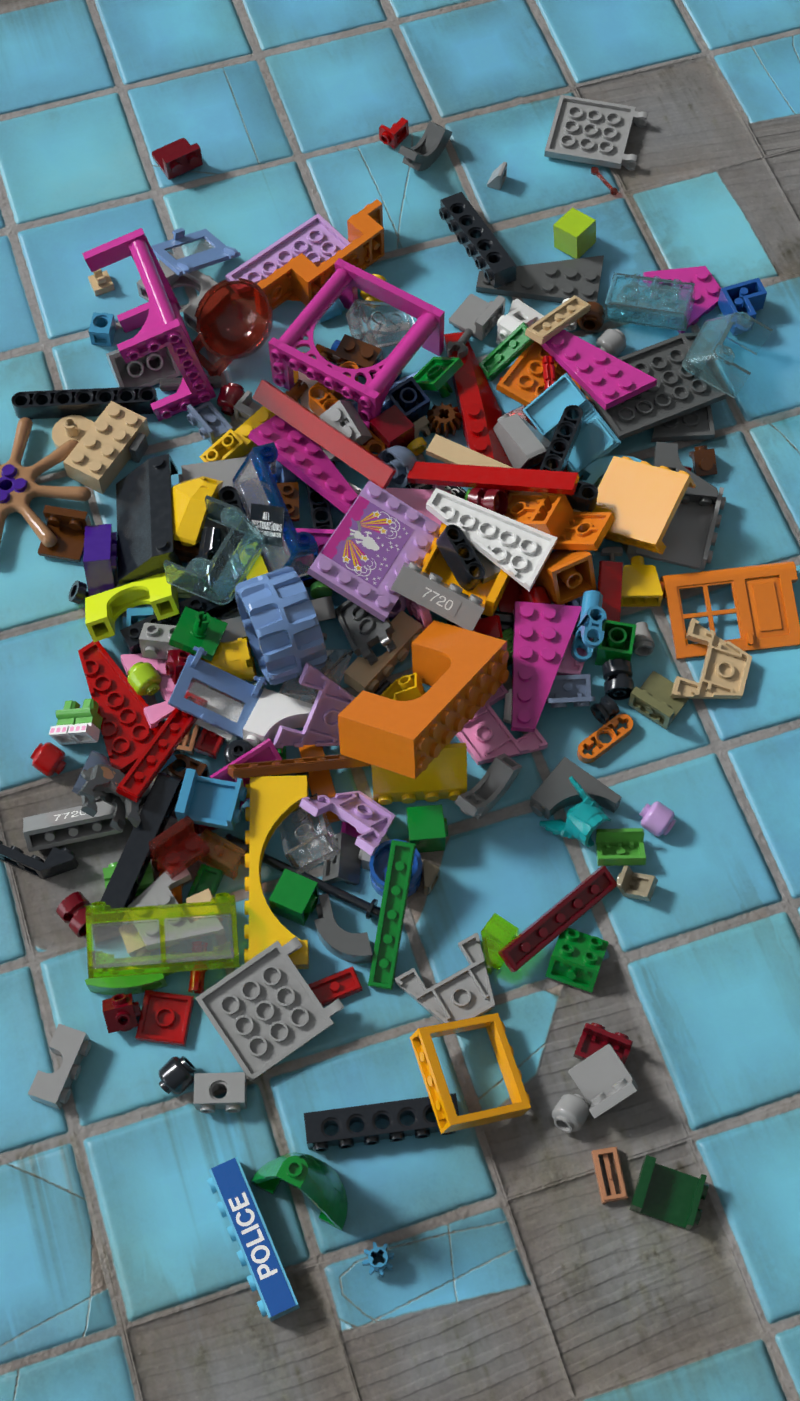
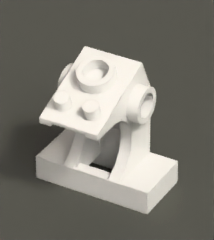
[496,299,544,345]

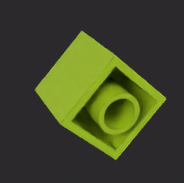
[553,207,596,259]

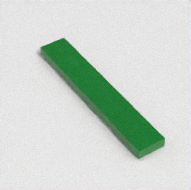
[368,840,416,990]

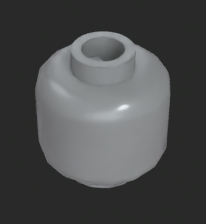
[595,329,626,358]
[552,1094,590,1133]

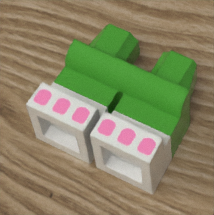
[49,699,103,745]

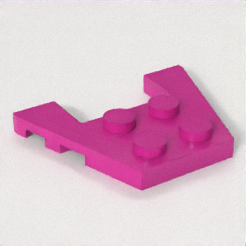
[643,266,721,333]

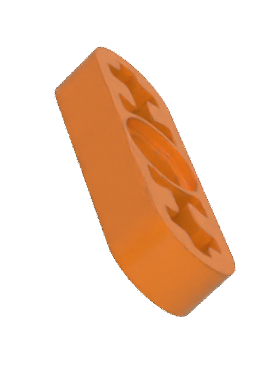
[577,714,633,763]

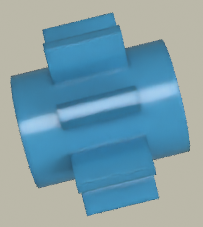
[362,1242,394,1277]

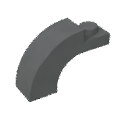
[314,893,373,964]

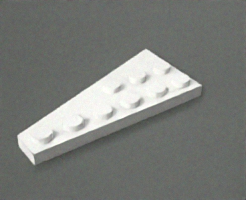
[426,488,557,592]

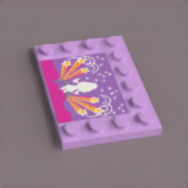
[307,480,441,622]

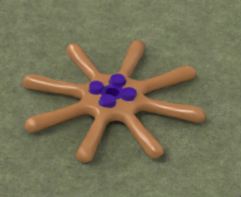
[0,417,91,547]

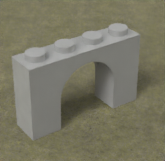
[137,252,232,334]

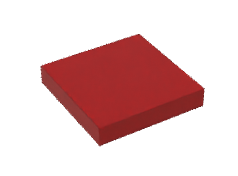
[135,990,195,1047]

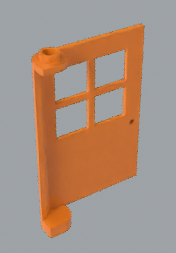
[660,561,800,660]

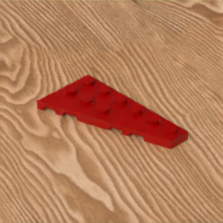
[78,641,163,772]

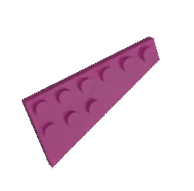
[541,329,657,410]

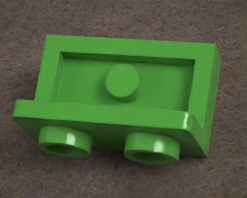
[595,828,646,866]

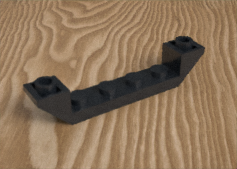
[0,840,79,879]

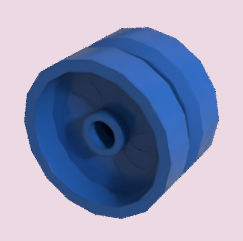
[369,839,422,897]

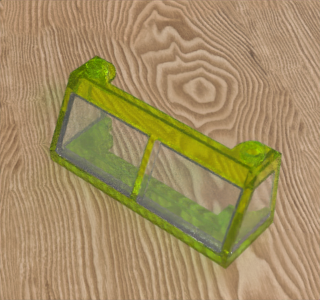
[85,893,240,979]

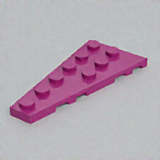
[248,415,358,515]
[511,601,582,732]

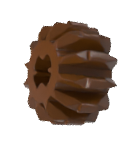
[427,402,462,438]

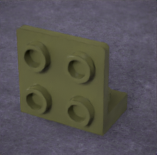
[628,671,689,729]

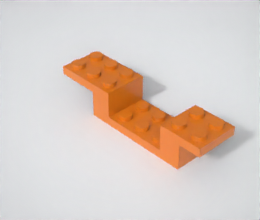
[255,199,385,317]

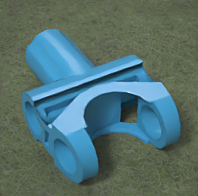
[571,590,606,662]

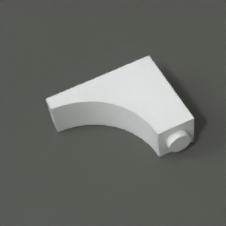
[243,688,313,748]

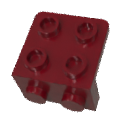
[152,138,203,180]

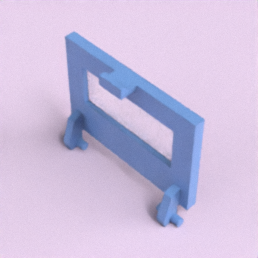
[151,228,241,276]
[168,646,268,739]

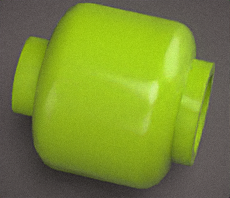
[127,662,162,696]

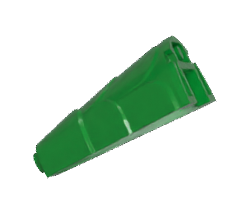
[250,1152,348,1231]

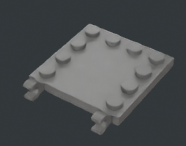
[544,95,648,171]
[195,937,345,1082]

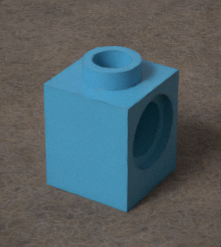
[89,312,117,347]

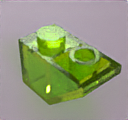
[480,913,519,975]

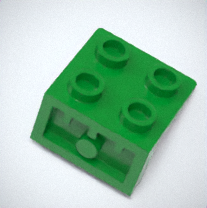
[545,928,609,993]

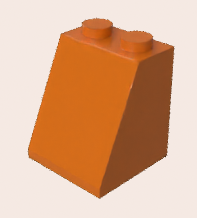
[535,550,597,605]

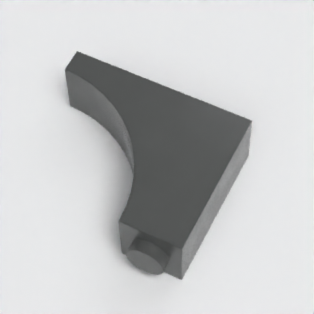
[530,757,622,819]

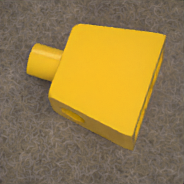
[621,556,663,607]

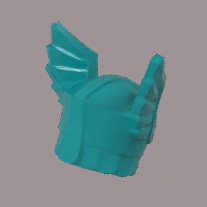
[539,776,611,848]

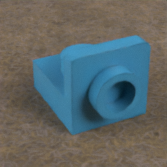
[123,607,155,629]

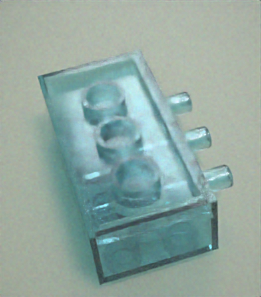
[605,272,695,331]

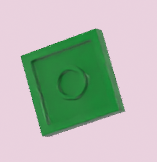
[413,357,464,398]
[168,606,228,661]

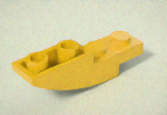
[199,406,275,462]

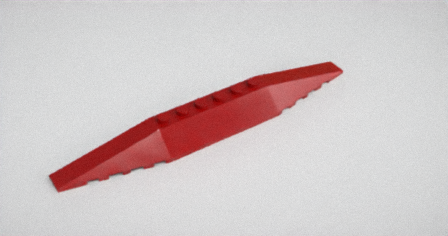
[444,332,524,613]

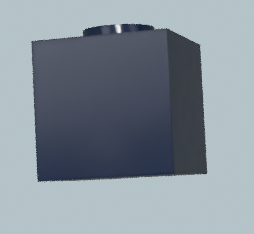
[385,376,431,423]

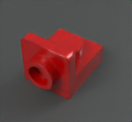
[379,117,409,149]

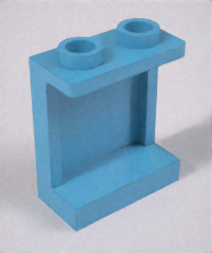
[175,768,247,831]

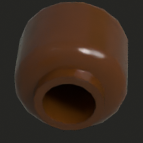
[577,302,605,332]

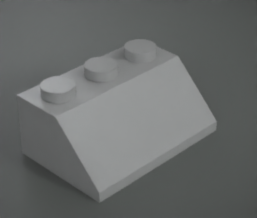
[106,346,181,387]

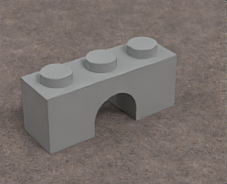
[28,1024,91,1110]

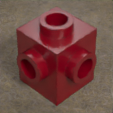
[166,649,197,685]
[102,993,141,1033]

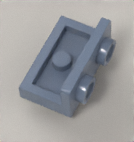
[187,400,233,445]

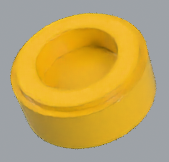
[406,437,427,456]

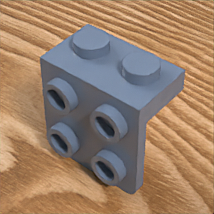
[545,674,595,708]

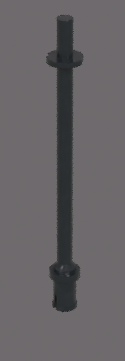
[222,833,381,920]

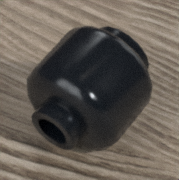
[224,740,253,765]
[158,1056,196,1094]

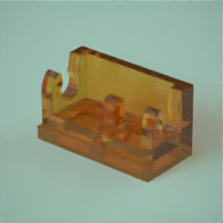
[192,828,246,880]

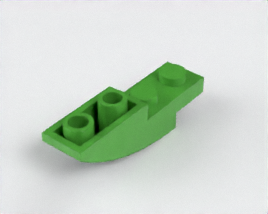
[85,952,187,995]

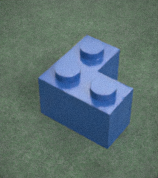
[717,278,767,335]

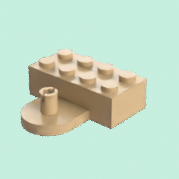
[52,401,150,494]

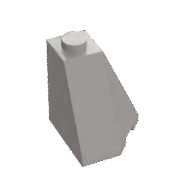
[493,413,551,469]

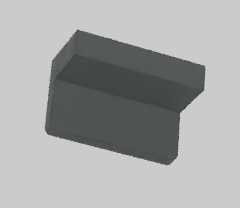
[322,832,361,885]

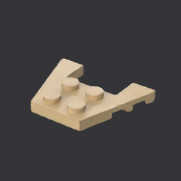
[670,618,752,699]

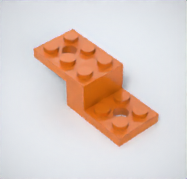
[504,492,615,551]

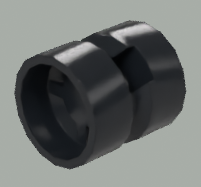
[602,659,634,700]

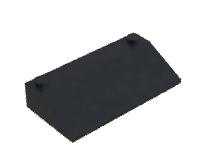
[116,454,183,584]

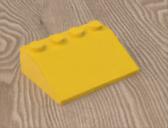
[371,743,467,805]

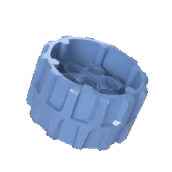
[235,566,327,685]

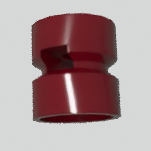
[467,488,508,515]
[56,891,100,938]

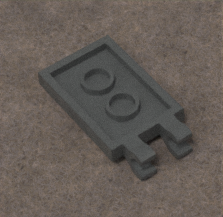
[335,600,397,666]

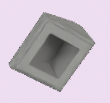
[487,162,507,190]

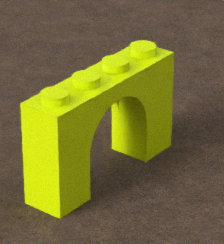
[85,571,180,642]

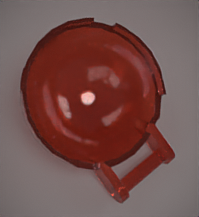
[192,278,273,376]

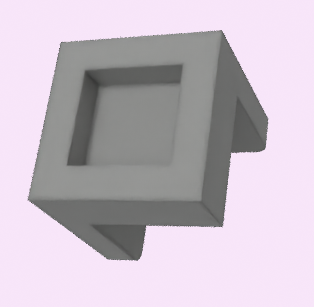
[234,390,262,423]

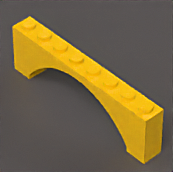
[244,775,309,969]

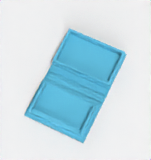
[523,373,622,477]

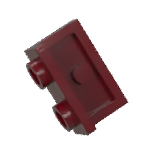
[573,1023,633,1065]

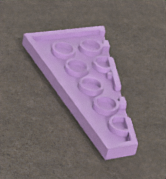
[225,214,350,293]

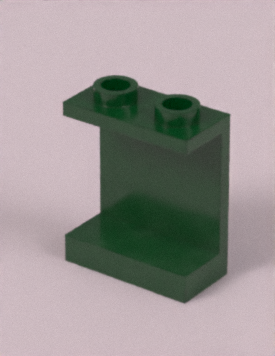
[629,1155,709,1231]

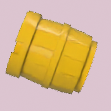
[200,636,257,687]

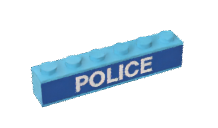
[207,1157,300,1321]

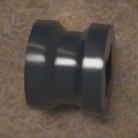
[590,695,620,724]

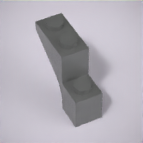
[653,442,718,506]

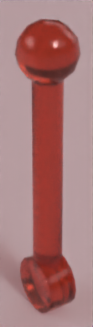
[591,167,618,195]

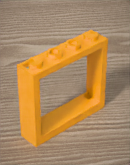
[410,1013,531,1134]

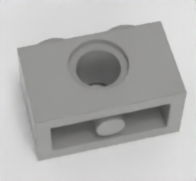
[193,1072,247,1113]

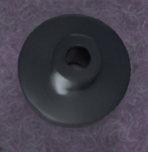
[69,580,89,604]

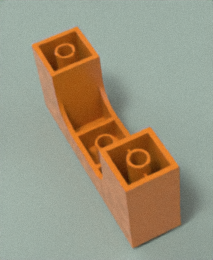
[338,620,509,779]

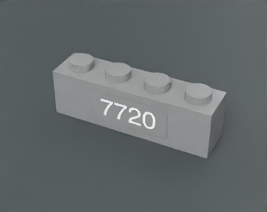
[391,562,485,631]
[23,801,123,852]

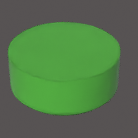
[310,581,333,599]

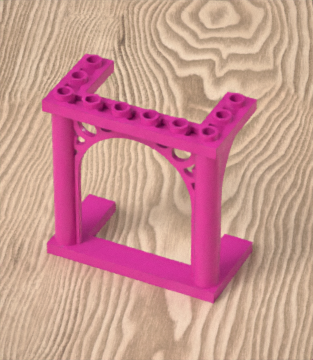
[82,228,216,421]
[268,258,445,430]

